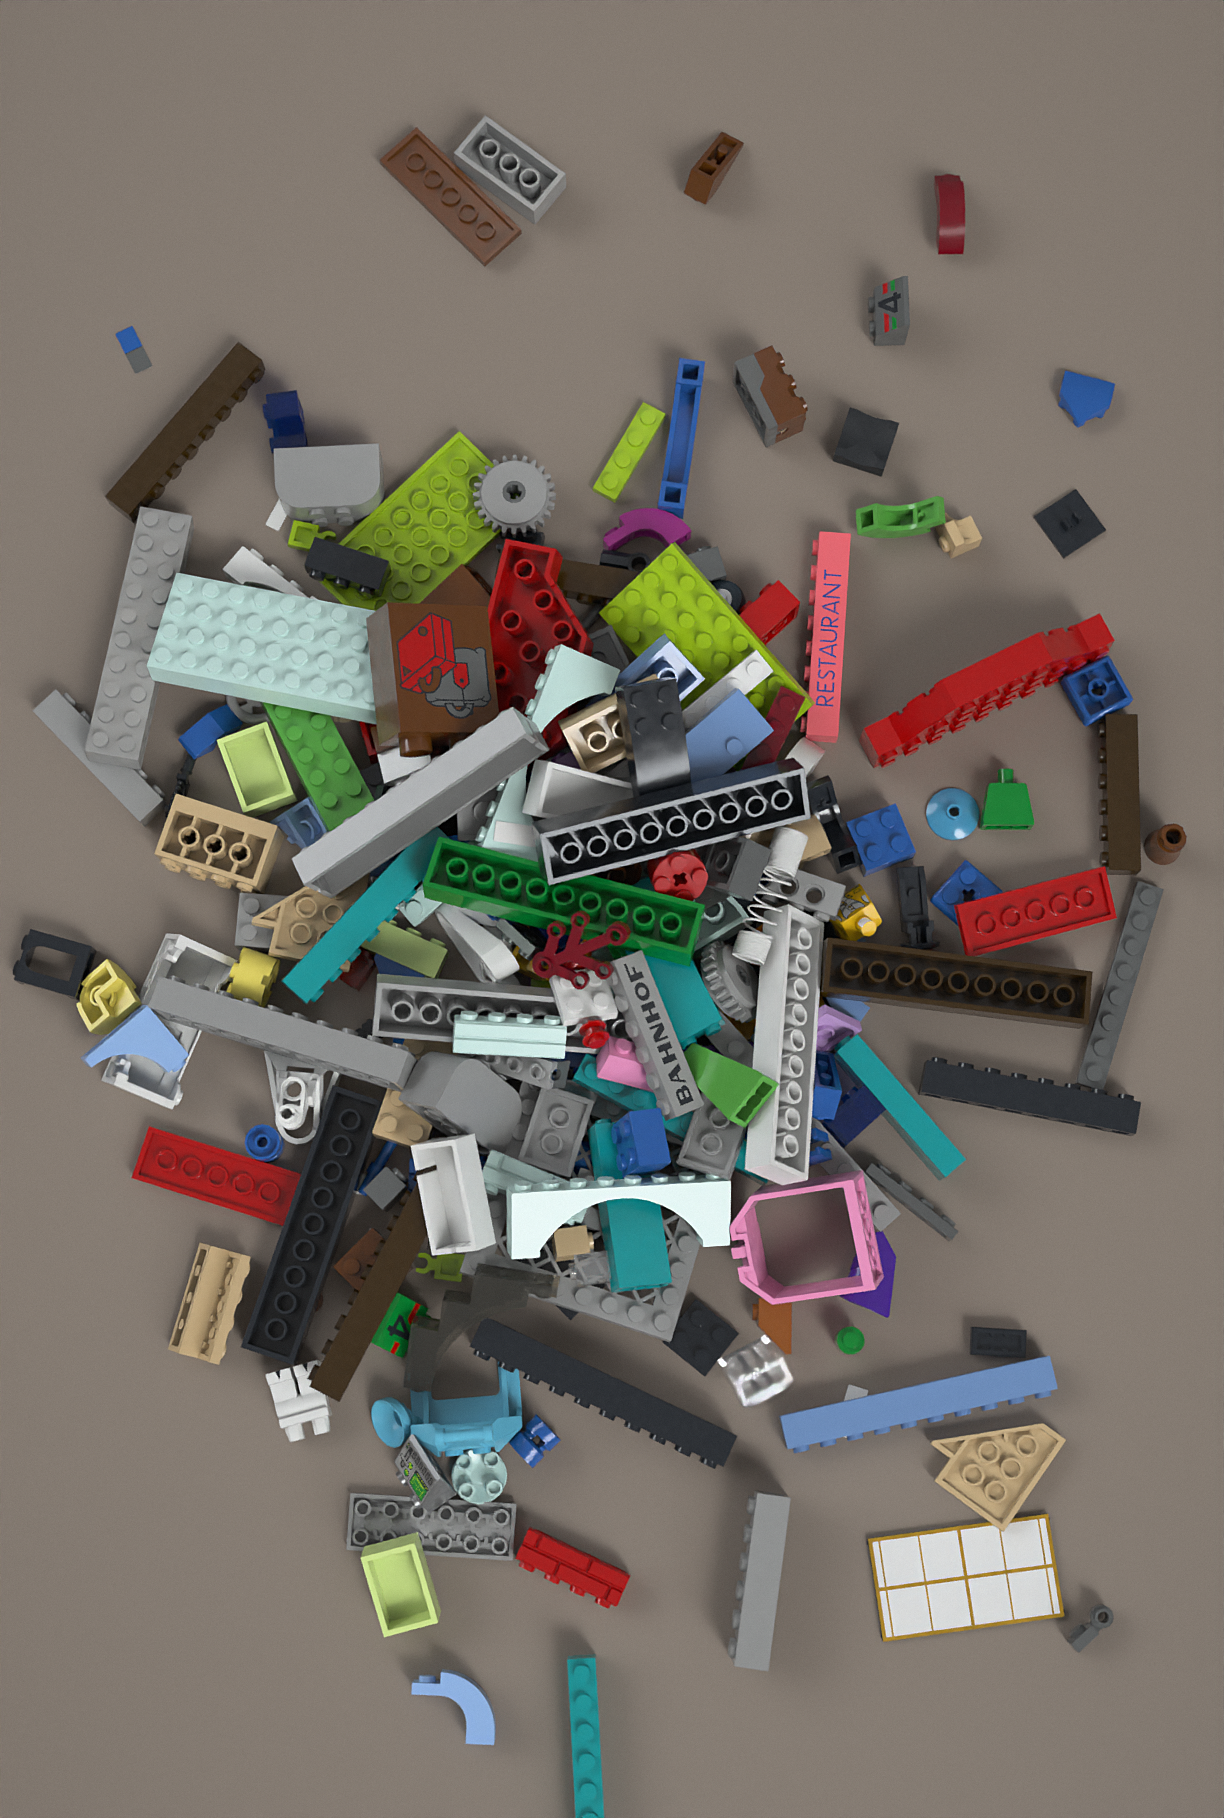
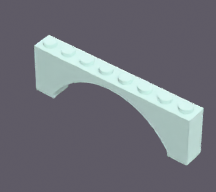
[476,644,620,862]
[507,1172,731,1259]

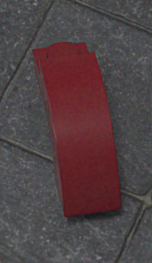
[934,174,965,255]

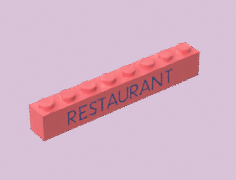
[800,531,851,743]

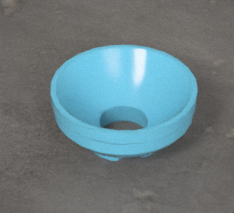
[371,1397,414,1448]

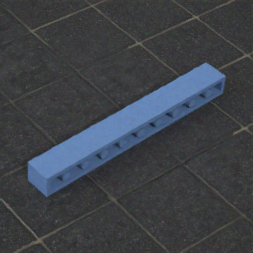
[779,1356,1058,1453]

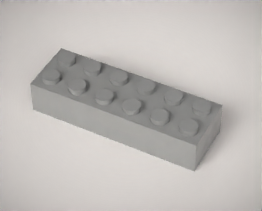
[728,1490,791,1671]

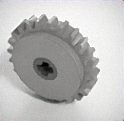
[473,455,556,538]
[701,941,759,1023]

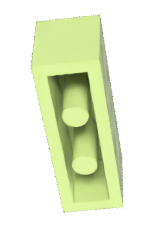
[361,920,449,979]

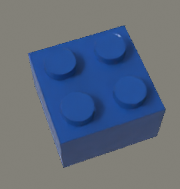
[845,803,916,877]
[611,1108,671,1178]

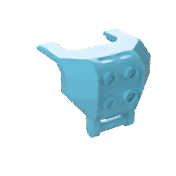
[409,1361,523,1457]

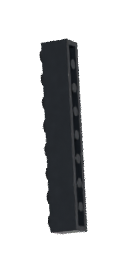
[918,1057,1141,1136]

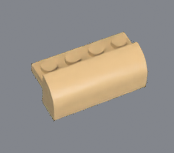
[168,1243,251,1365]

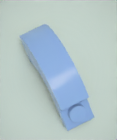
[412,1669,496,1745]

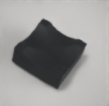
[833,407,899,477]

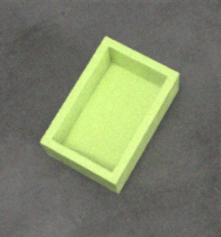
[217,721,298,818]
[360,1532,441,1637]

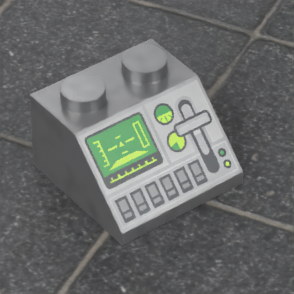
[394,1434,457,1514]

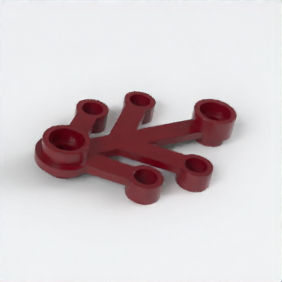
[532,910,630,989]

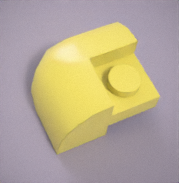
[76,959,142,1035]

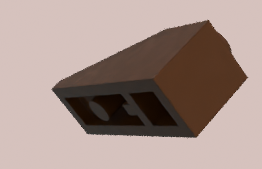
[683,132,744,205]

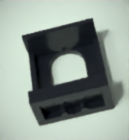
[13,929,97,1001]

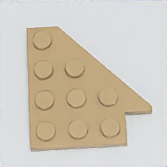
[251,872,370,972]
[930,1423,1066,1532]

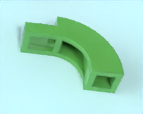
[856,496,946,538]

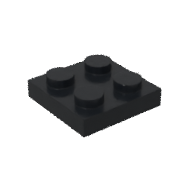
[662,1299,739,1377]

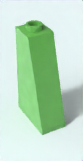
[684,1043,779,1128]

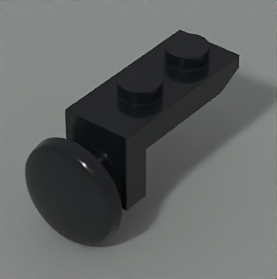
[896,866,940,950]

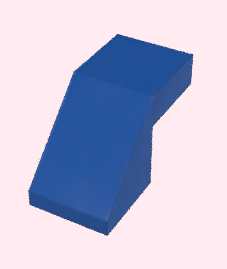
[178,704,243,760]

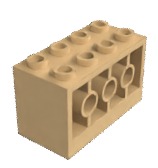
[154,794,284,894]

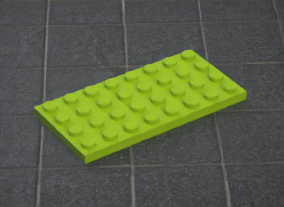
[318,431,519,611]
[599,542,815,771]

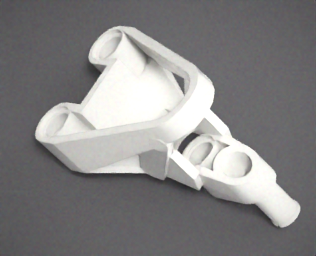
[434,903,521,986]
[264,1050,342,1145]

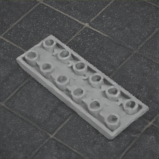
[346,1493,517,1561]

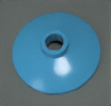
[926,788,979,840]

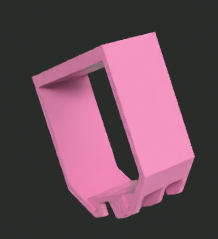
[729,1170,884,1305]

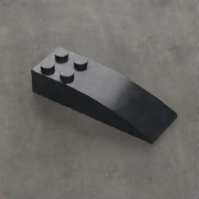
[615,677,691,797]

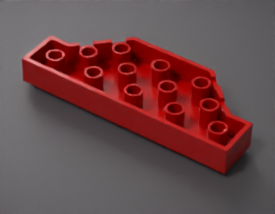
[488,539,594,773]
[859,613,1115,768]

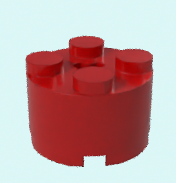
[647,848,708,901]

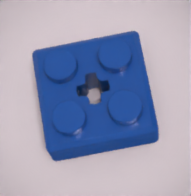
[1061,655,1133,726]
[930,860,1003,927]

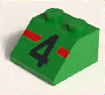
[371,1293,432,1358]

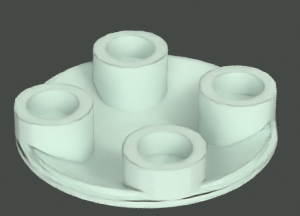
[452,1449,507,1504]

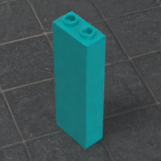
[625,877,726,1049]
[834,1034,966,1181]
[587,1119,672,1293]

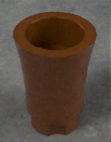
[1144,823,1187,865]

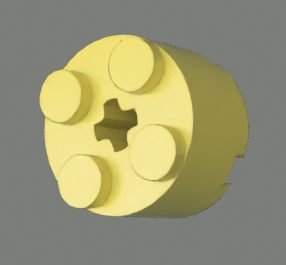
[227,947,280,1008]

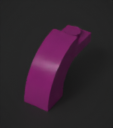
[603,508,691,551]

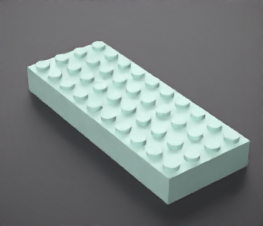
[147,573,377,724]

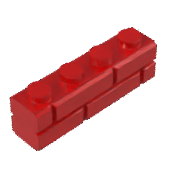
[515,1526,631,1609]

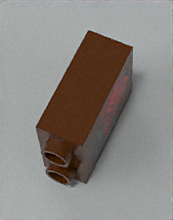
[366,602,499,758]

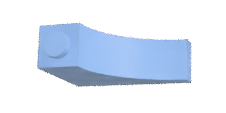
[81,1005,189,1073]

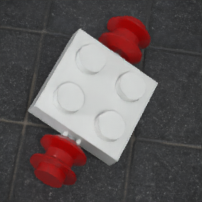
[549,961,618,1049]

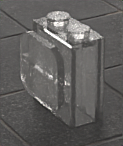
[717,1335,794,1408]

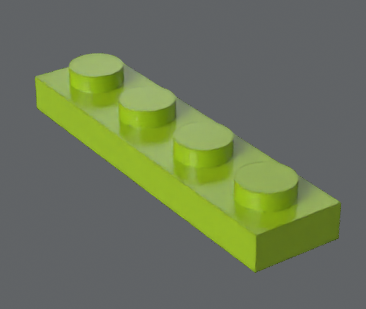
[593,402,666,503]

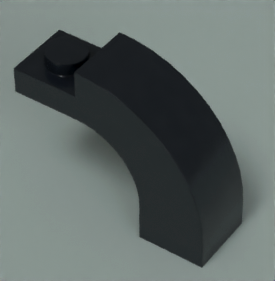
[806,775,862,874]

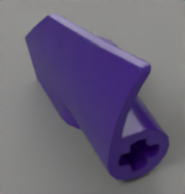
[839,1231,896,1318]

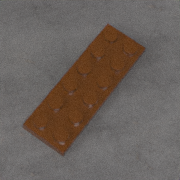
[380,127,522,267]

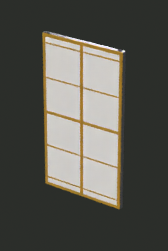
[867,1514,1065,1642]

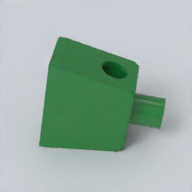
[980,769,1034,830]

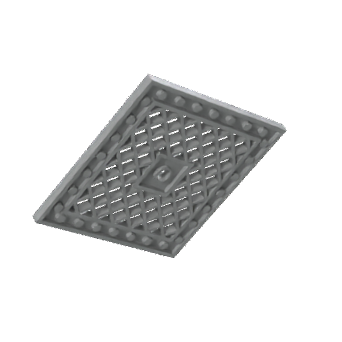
[459,1074,706,1342]

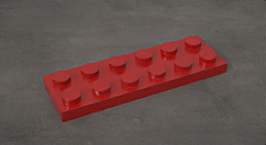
[954,866,1117,956]
[131,1126,301,1226]

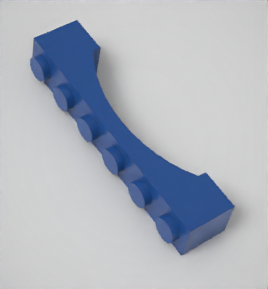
[658,358,705,519]

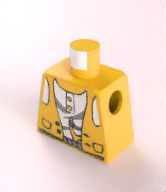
[829,884,882,941]

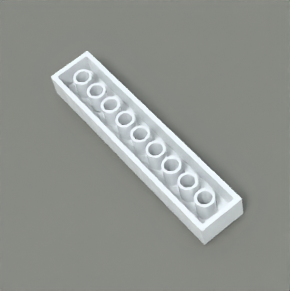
[745,904,824,1185]

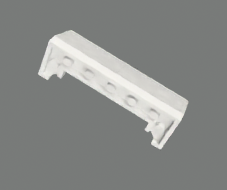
[101,933,238,1109]

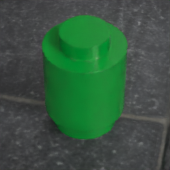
[835,1326,865,1355]

